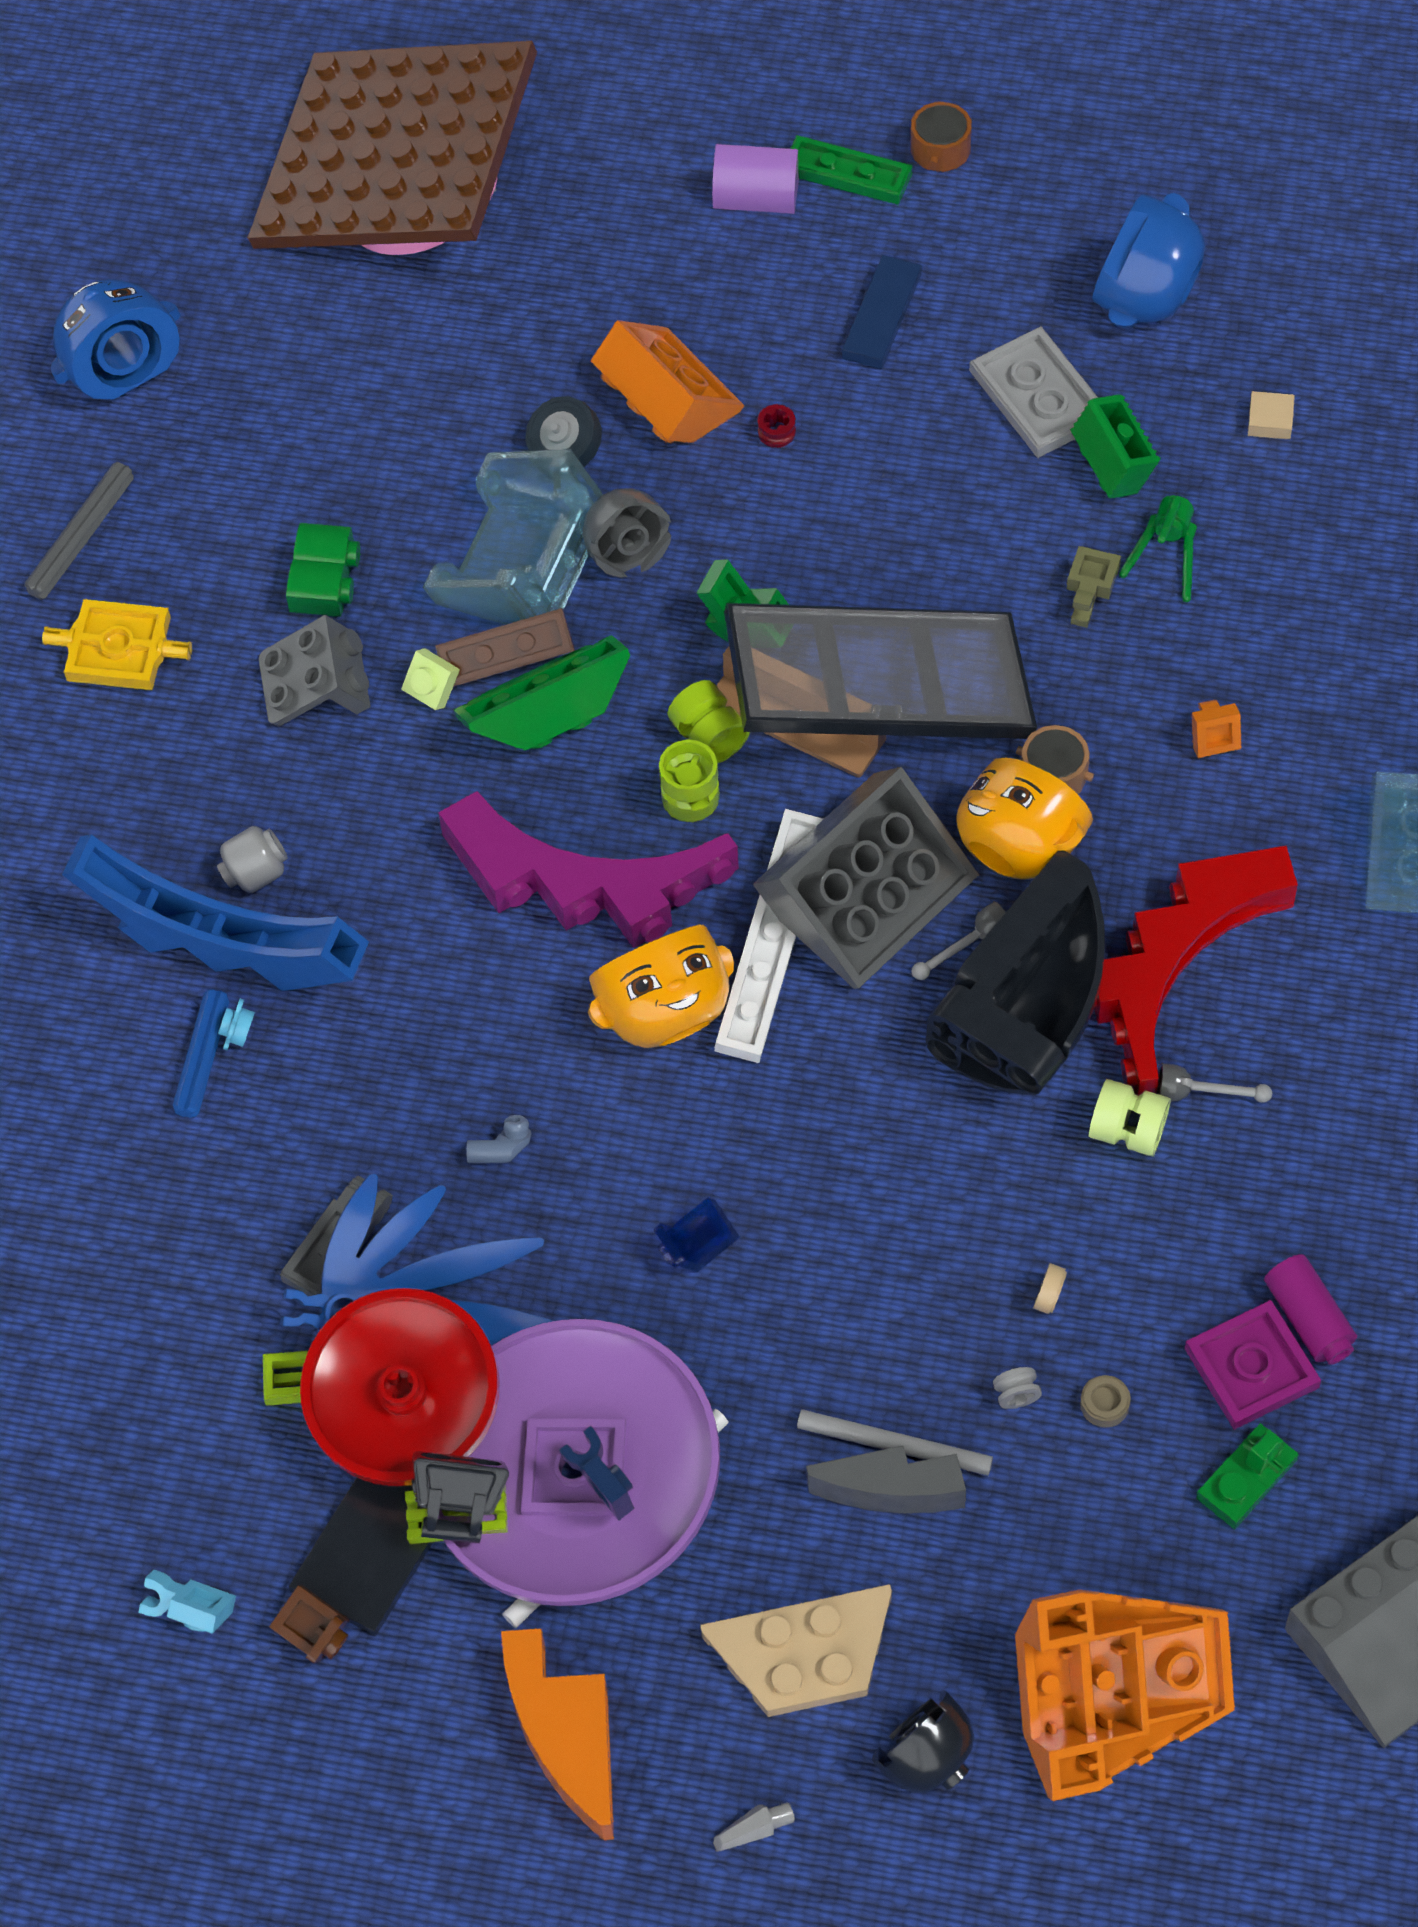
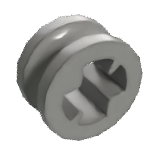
[993,1367,1042,1409]

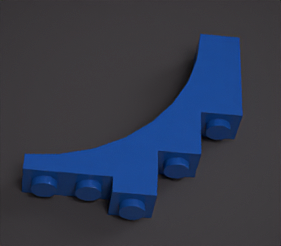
[62,834,369,991]

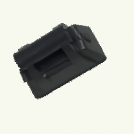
[411,1451,509,1544]

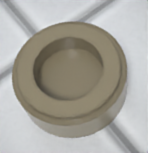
[1080,1375,1130,1428]

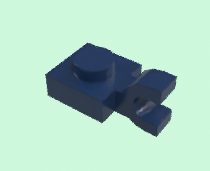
[559,1426,635,1521]

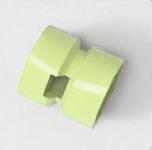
[1089,1079,1171,1157]

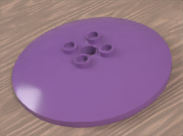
[438,1319,720,1606]

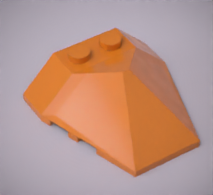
[1015,1589,1235,1801]

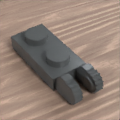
[280,1175,393,1296]

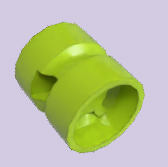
[667,680,750,763]
[659,739,720,822]

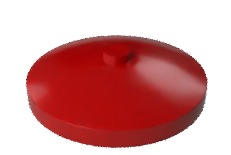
[300,1288,500,1486]

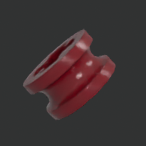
[757,404,796,448]

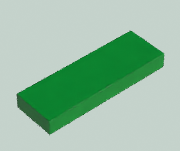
[790,135,912,205]

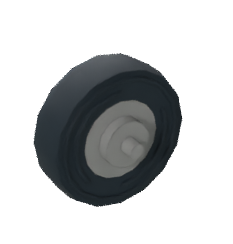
[525,396,602,474]

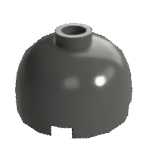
[583,488,672,578]

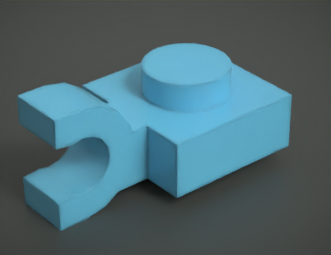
[138,1570,236,1634]

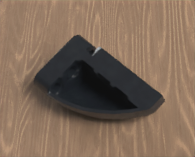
[926,851,1105,1095]

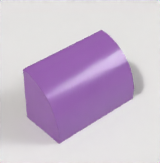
[712,144,799,214]

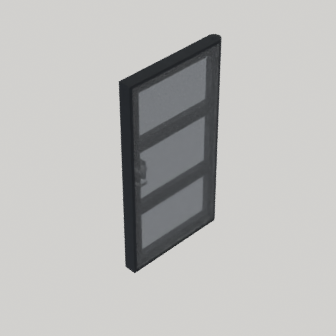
[724,603,1037,739]

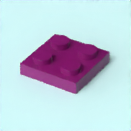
[1185,1300,1321,1430]

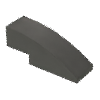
[806,1446,966,1513]

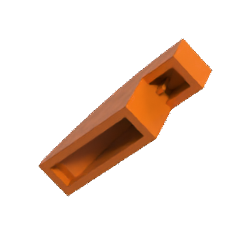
[501,1629,614,1840]

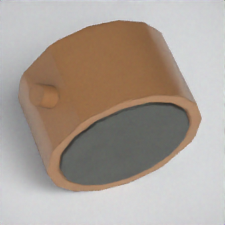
[1016,725,1094,794]

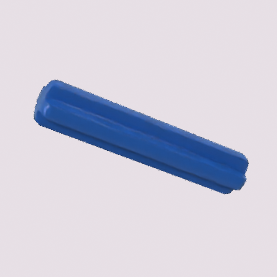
[173,989,230,1118]

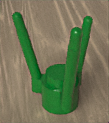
[1119,495,1197,602]

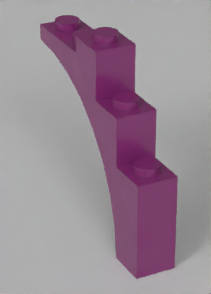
[438,791,739,948]

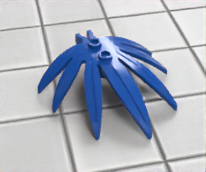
[280,1174,553,1346]

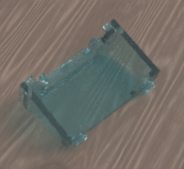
[422,449,603,625]

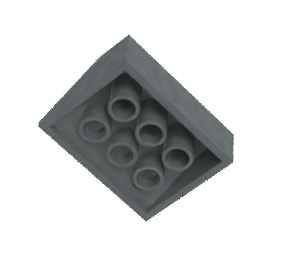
[753,767,979,989]
[1285,1516,1418,1748]

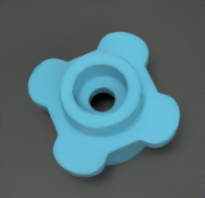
[218,998,255,1051]

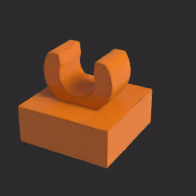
[1192,699,1241,758]

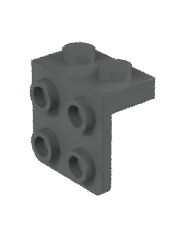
[259,615,371,726]

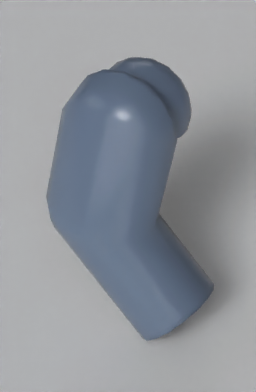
[467,1115,532,1163]

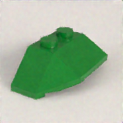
[454,635,630,751]

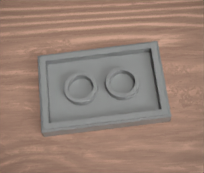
[969,326,1098,458]

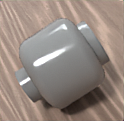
[217,826,288,893]

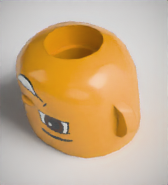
[956,758,1093,879]
[588,925,734,1048]

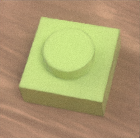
[401,648,460,710]

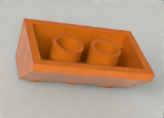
[591,320,745,443]

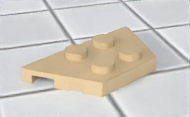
[700,1584,892,1717]

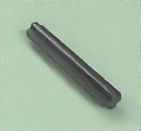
[25,462,134,600]

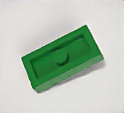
[1196,1423,1299,1530]

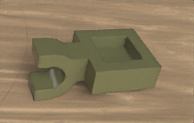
[1067,546,1121,628]

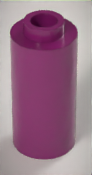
[1264,1254,1357,1365]

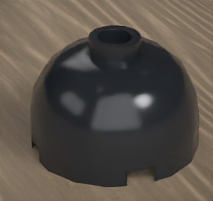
[871,1690,974,1793]

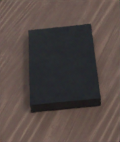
[289,1478,433,1637]

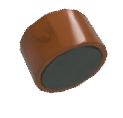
[911,101,972,172]

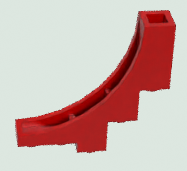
[1094,845,1298,1096]

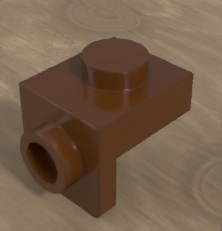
[269,1585,350,1664]

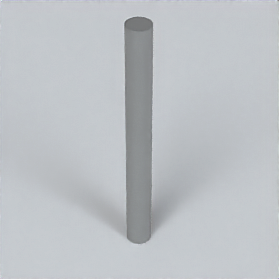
[797,1409,993,1476]

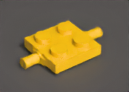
[42,599,192,690]

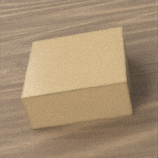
[1248,391,1295,439]

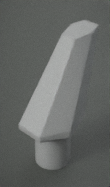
[713,1803,794,1852]

